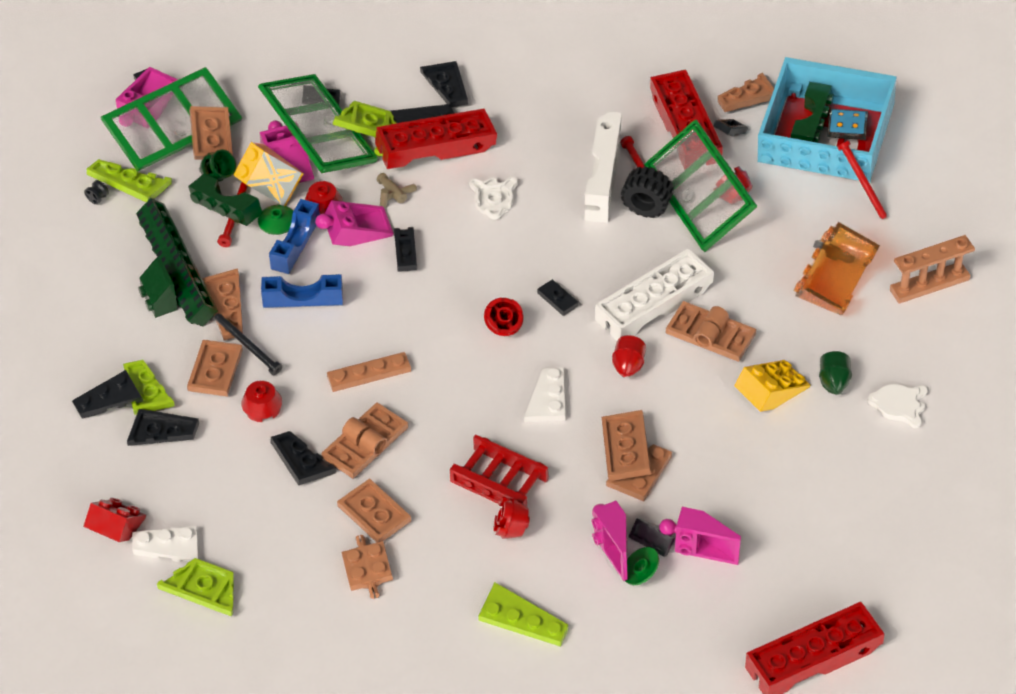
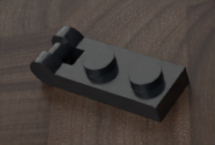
[394,227,417,272]

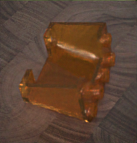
[793,222,880,316]

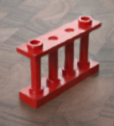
[450,434,548,506]

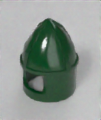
[199,149,236,182]
[819,351,852,395]

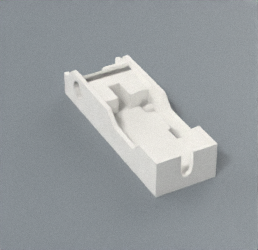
[585,111,622,223]
[595,249,714,341]

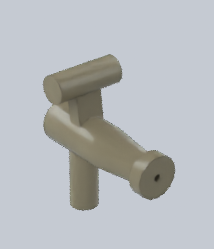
[376,173,417,208]

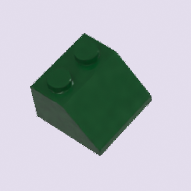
[138,257,178,318]

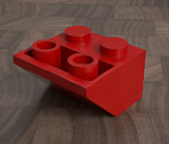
[83,498,147,542]

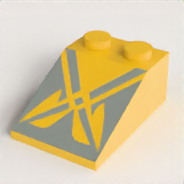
[234,142,304,206]

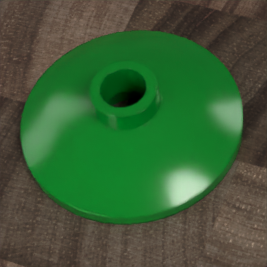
[258,205,293,235]
[625,547,660,586]

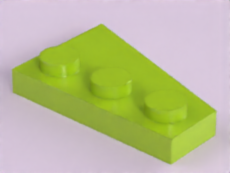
[123,360,175,415]

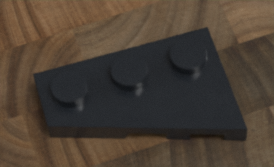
[420,61,468,107]
[391,104,454,123]
[72,370,144,419]
[127,409,199,446]
[270,431,336,486]

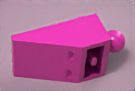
[116,67,178,130]
[260,120,314,183]
[315,200,394,246]
[591,501,627,581]
[659,507,741,565]

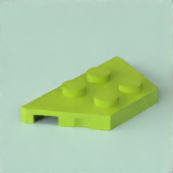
[332,101,396,138]
[157,558,234,617]

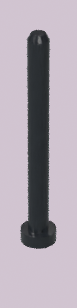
[214,313,282,376]

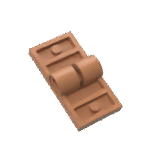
[666,301,756,362]
[321,402,408,479]

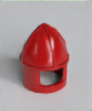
[612,335,646,378]

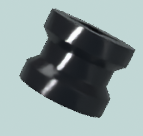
[84,180,109,205]

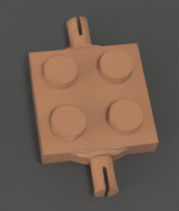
[341,535,393,599]

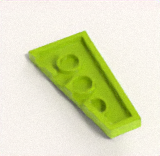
[86,159,172,202]
[478,582,568,647]

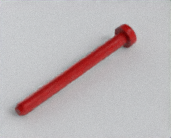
[620,136,645,168]
[837,140,887,219]
[217,182,248,247]

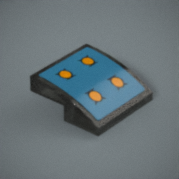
[827,109,868,140]

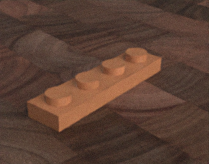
[327,352,411,392]

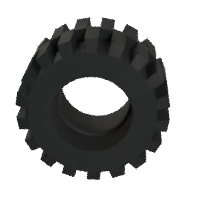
[621,166,674,218]

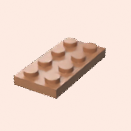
[601,410,651,481]

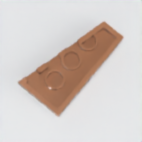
[202,268,243,341]

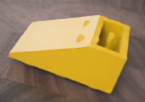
[734,360,811,412]

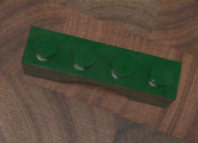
[791,81,834,143]
[188,174,263,226]

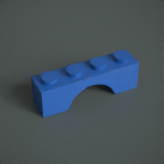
[269,199,320,274]
[261,274,343,308]

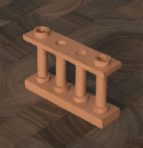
[890,235,975,304]

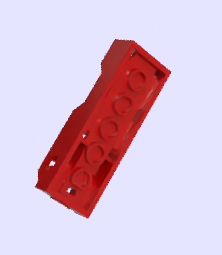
[650,69,723,171]
[375,108,497,169]
[745,601,885,694]

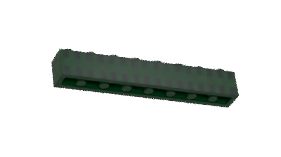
[136,198,218,327]

